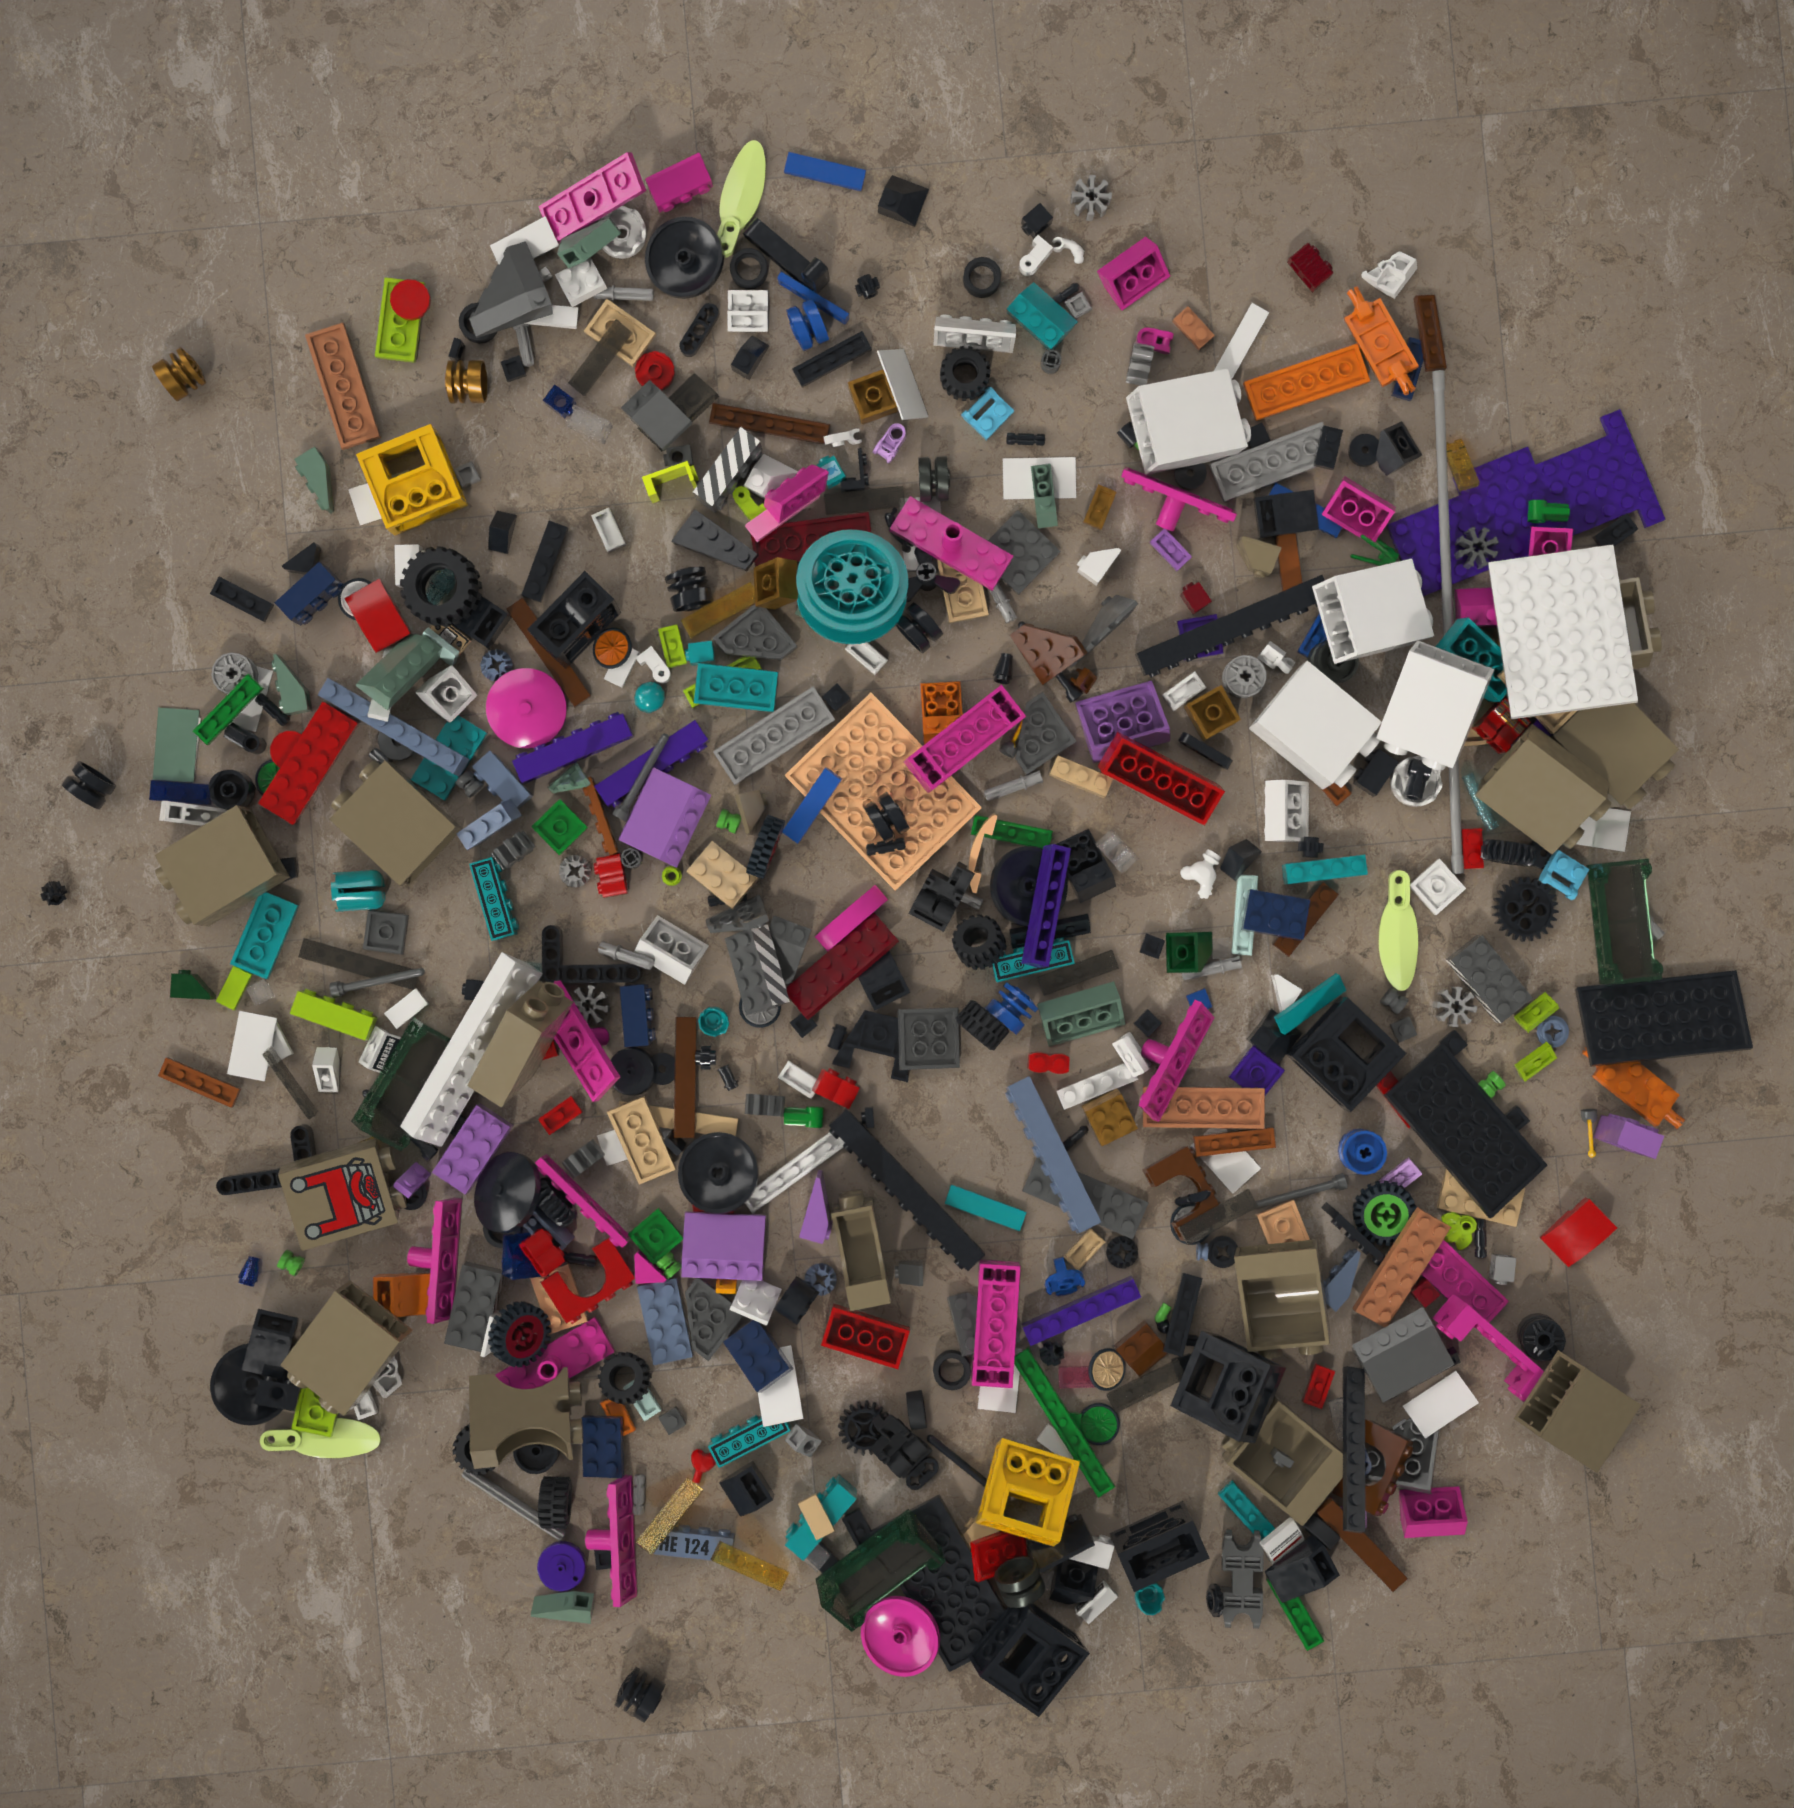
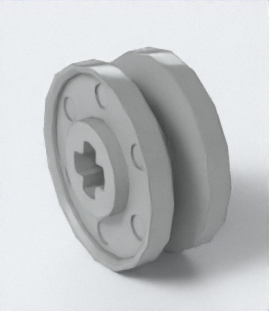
[211,652,259,694]
[1222,655,1266,698]

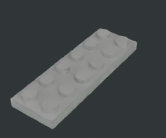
[1210,422,1324,502]
[713,686,835,785]

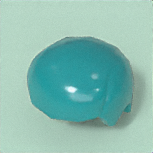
[634,681,666,713]
[698,1006,729,1037]
[1134,1583,1165,1616]

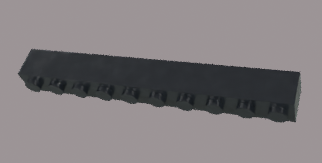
[1135,575,1325,678]
[829,1108,985,1271]

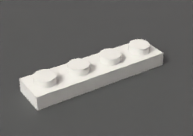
[1056,1063,1138,1110]

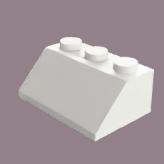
[1264,780,1309,842]
[634,915,709,985]

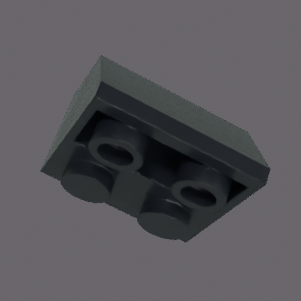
[719,1461,775,1517]

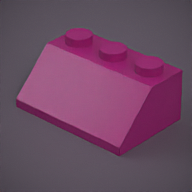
[645,153,713,213]
[1097,236,1170,310]
[764,464,829,523]
[1322,476,1396,542]
[1528,527,1573,557]
[1454,588,1497,628]
[1399,1486,1468,1538]

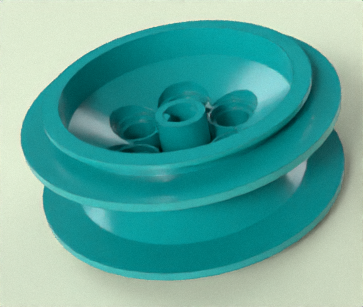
[796,530,908,644]

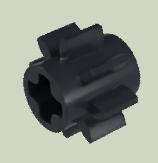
[855,274,880,300]
[1298,837,1324,858]
[40,881,67,906]
[695,1046,716,1070]
[1039,1341,1065,1367]

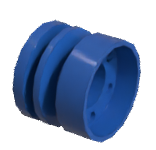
[985,982,1038,1035]

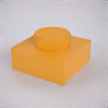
[716,1279,737,1294]

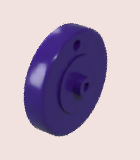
[537,1541,587,1592]

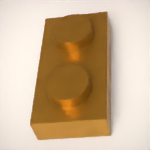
[1083,484,1117,530]

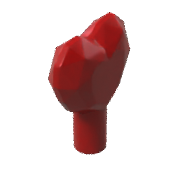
[691,1449,716,1484]

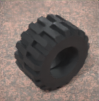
[940,346,991,401]
[952,914,1007,970]
[955,1000,1009,1051]
[597,1352,652,1405]
[452,1423,495,1475]
[538,1476,572,1529]

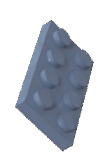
[637,1277,693,1365]

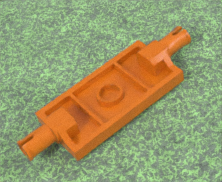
[1344,286,1419,395]
[1582,1047,1685,1129]

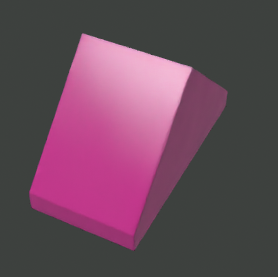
[634,1250,667,1284]

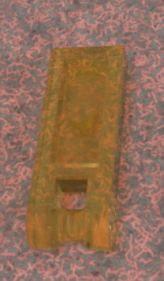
[1446,438,1480,492]

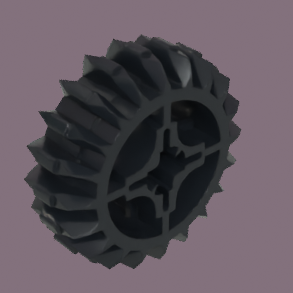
[1480,839,1537,867]
[537,1178,577,1228]
[838,1400,889,1456]

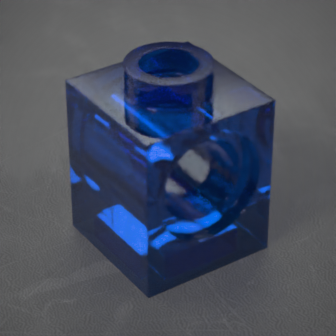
[543,384,576,419]

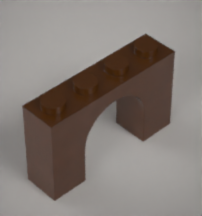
[1142,1146,1226,1241]
[1332,1419,1413,1516]

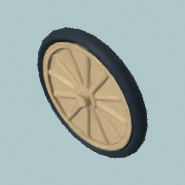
[1088,1348,1126,1391]

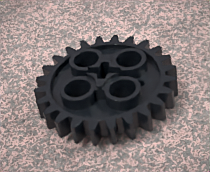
[1491,877,1559,942]

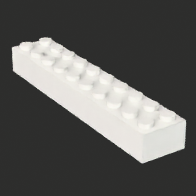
[400,952,543,1147]

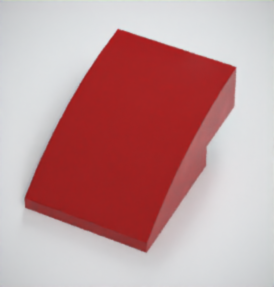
[344,578,411,653]
[1540,1197,1617,1267]

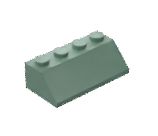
[356,634,442,710]
[1037,981,1126,1047]

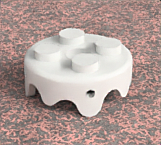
[598,206,647,259]
[1390,756,1442,807]

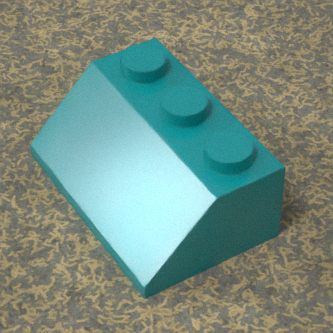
[1006,282,1078,350]

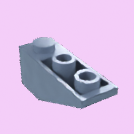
[1323,1248,1361,1312]

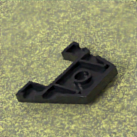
[832,1010,909,1082]

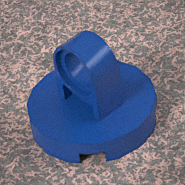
[1044,1257,1085,1296]

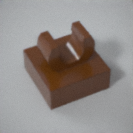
[1070,667,1097,695]

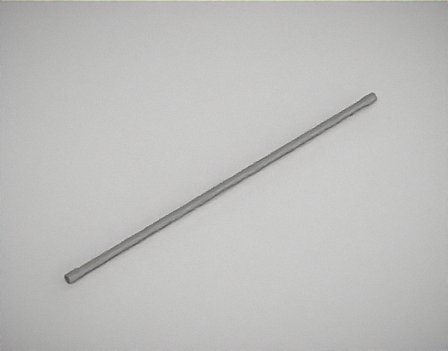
[1432,370,1464,874]

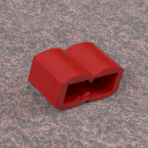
[593,854,628,898]
[1027,1052,1070,1074]
[812,1068,860,1109]
[519,1229,565,1277]

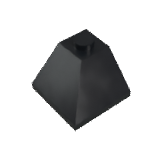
[878,175,929,227]
[1376,421,1422,476]
[1246,1008,1303,1064]
[1049,1559,1098,1605]

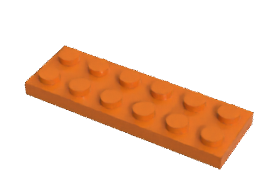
[1243,344,1370,421]

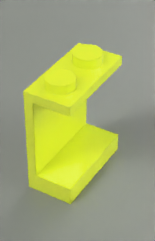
[642,461,699,503]

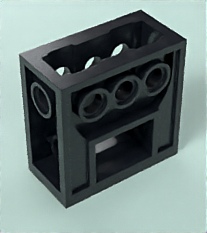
[527,571,621,669]
[1286,996,1407,1112]
[1170,1331,1286,1443]
[1110,1501,1210,1592]
[968,1603,1090,1717]

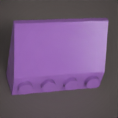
[1075,680,1170,763]
[618,767,711,868]
[799,1170,833,1244]
[681,1211,766,1281]

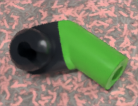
[1155,1302,1172,1334]

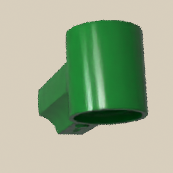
[1527,500,1570,523]
[784,1106,824,1128]

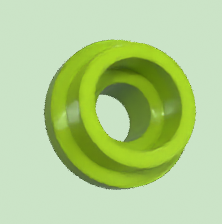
[662,866,682,886]

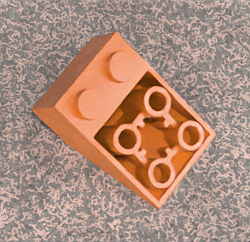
[920,681,963,745]
[373,1273,430,1317]

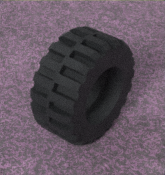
[400,546,482,627]

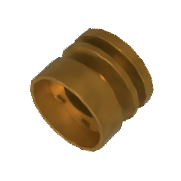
[152,347,206,402]
[445,360,488,404]

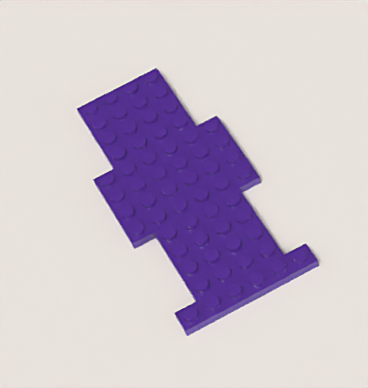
[1386,409,1666,596]

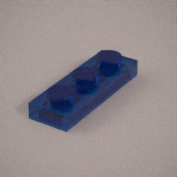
[149,780,212,805]

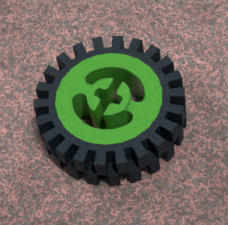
[1352,1180,1417,1246]

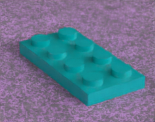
[694,663,778,712]
[410,715,488,801]
[230,892,300,979]

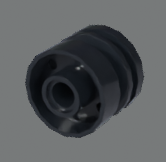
[665,567,714,612]
[1517,1313,1566,1362]
[614,1667,666,1723]

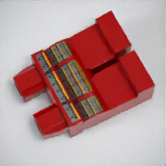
[1472,696,1531,754]

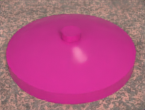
[486,668,567,748]
[861,1596,940,1677]

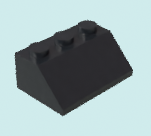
[1027,1514,1095,1573]

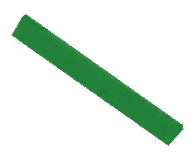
[1014,1347,1116,1498]

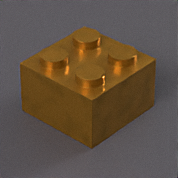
[848,369,899,425]
[754,557,798,610]
[1184,685,1241,741]
[1082,1088,1138,1146]

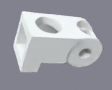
[1019,235,1053,276]
[636,646,671,684]

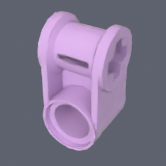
[873,424,906,464]

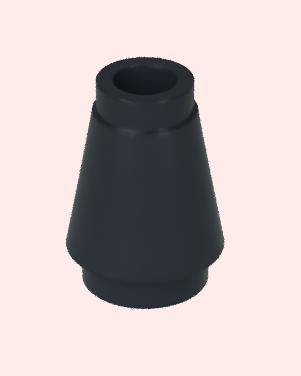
[993,653,1013,684]

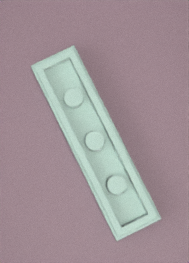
[1231,875,1258,956]

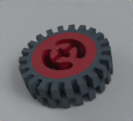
[746,814,785,879]
[488,1301,551,1367]

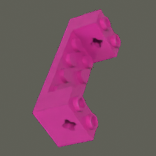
[903,684,1026,793]
[971,1259,1021,1388]
[1432,1294,1544,1402]

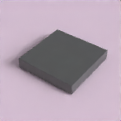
[363,910,409,955]

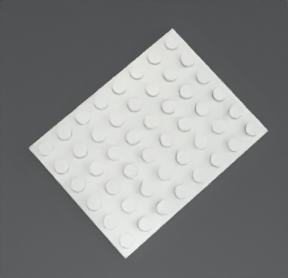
[1488,545,1638,719]

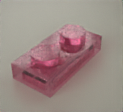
[1058,1366,1095,1388]

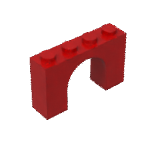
[540,1237,635,1324]

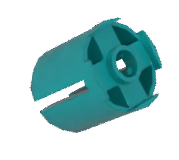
[331,870,386,912]

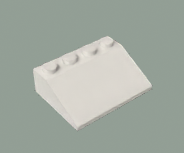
[933,315,1016,353]

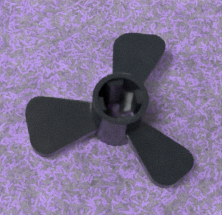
[906,547,960,603]

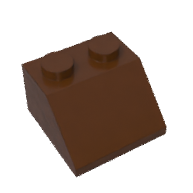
[1114,1320,1168,1377]

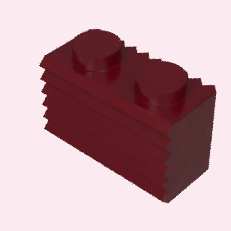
[1287,243,1333,293]

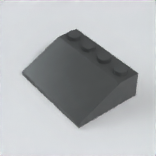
[1352,1307,1454,1403]

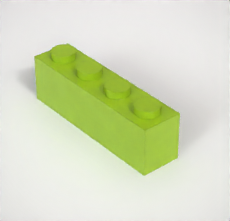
[290,988,378,1041]

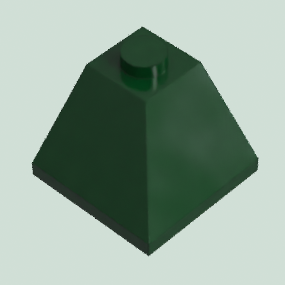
[1166,932,1213,973]

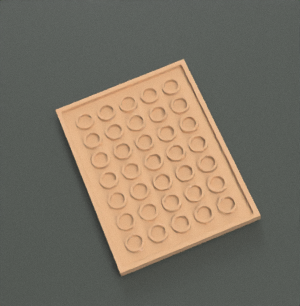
[785,693,982,891]

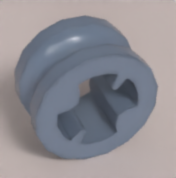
[1196,1242,1208,1261]

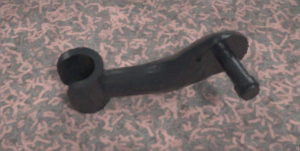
[885,508,914,553]

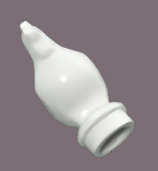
[1180,849,1221,899]

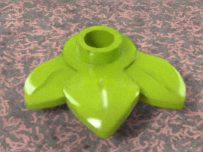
[1441,1212,1477,1250]

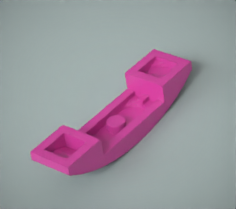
[815,885,888,952]

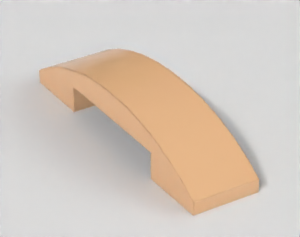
[968,813,997,893]

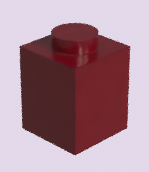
[1180,582,1212,615]
[1410,1276,1440,1308]

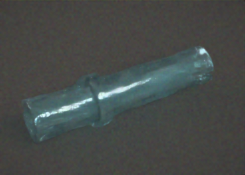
[1461,772,1499,832]

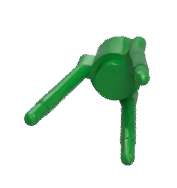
[1350,534,1399,566]

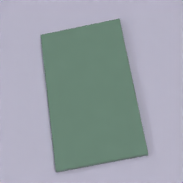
[153,707,200,783]

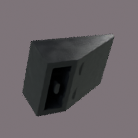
[1253,490,1319,539]
[452,596,512,650]
[1056,829,1116,903]
[858,950,911,1011]
[242,1309,299,1379]
[1264,1535,1340,1603]

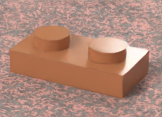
[1172,306,1215,350]

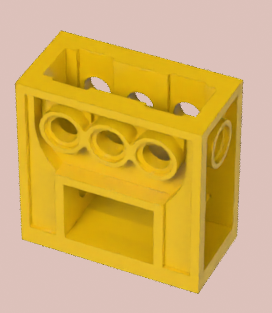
[356,424,468,536]
[976,1438,1080,1546]

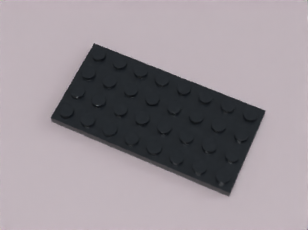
[1575,970,1753,1067]
[1384,1043,1548,1218]
[869,1494,1006,1672]

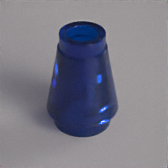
[238,1256,260,1287]

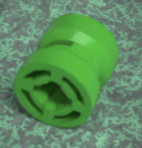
[716,809,741,834]
[1478,1071,1506,1099]
[277,1249,305,1277]
[655,1251,682,1279]

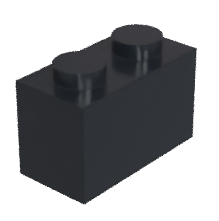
[1353,749,1399,797]

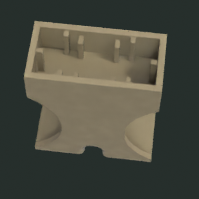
[831,1189,891,1311]
[469,1367,583,1469]

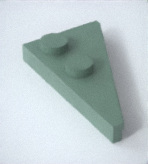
[548,762,591,793]

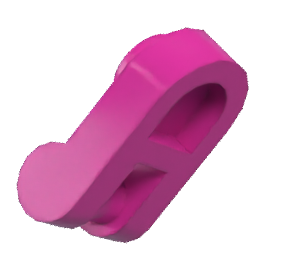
[1136,328,1174,354]

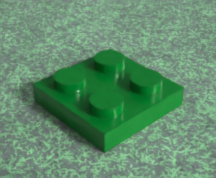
[531,799,588,856]
[628,1208,683,1265]

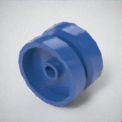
[786,299,829,351]
[1338,1128,1387,1175]

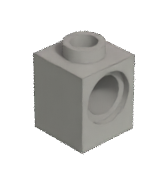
[1489,1253,1516,1285]
[785,1424,822,1457]

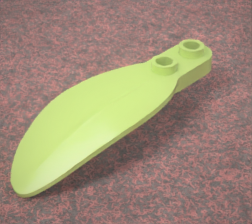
[717,140,766,258]
[1378,870,1418,991]
[260,1418,381,1458]

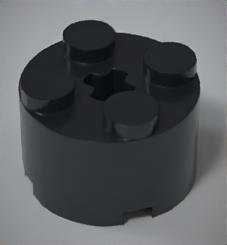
[208,770,256,810]
[774,1276,820,1325]

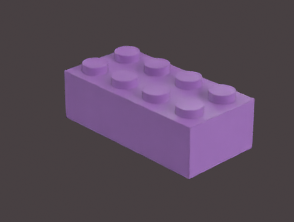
[432,1103,514,1195]
[1593,1113,1664,1159]

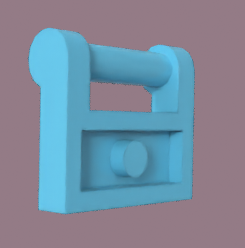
[961,386,1014,441]
[1539,850,1590,900]

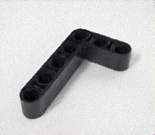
[742,217,830,294]
[542,925,643,983]
[216,1124,316,1195]

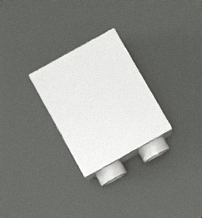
[1126,368,1251,475]
[1312,559,1434,664]
[1376,640,1495,770]
[1249,660,1382,789]

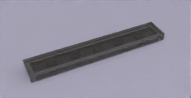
[298,938,419,990]

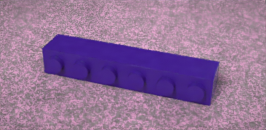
[512,712,634,784]
[594,720,710,808]
[1021,844,1071,968]
[1021,1276,1141,1346]

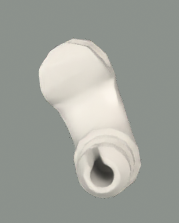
[1052,237,1085,264]

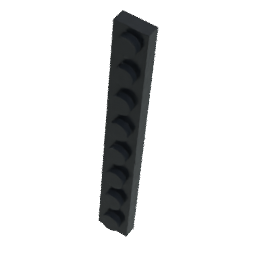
[1343,1366,1365,1533]

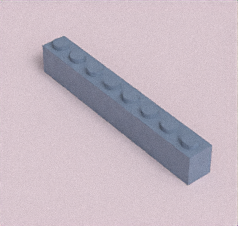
[318,678,470,777]
[1005,1076,1101,1234]

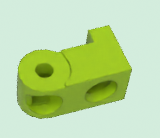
[733,486,767,521]

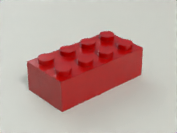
[821,1303,910,1370]

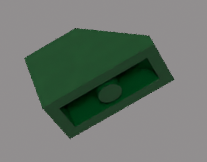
[170,970,216,1000]

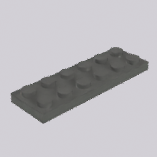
[1022,1157,1149,1239]

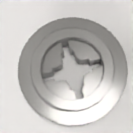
[559,855,591,887]

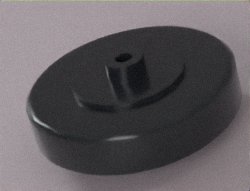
[610,1047,656,1096]

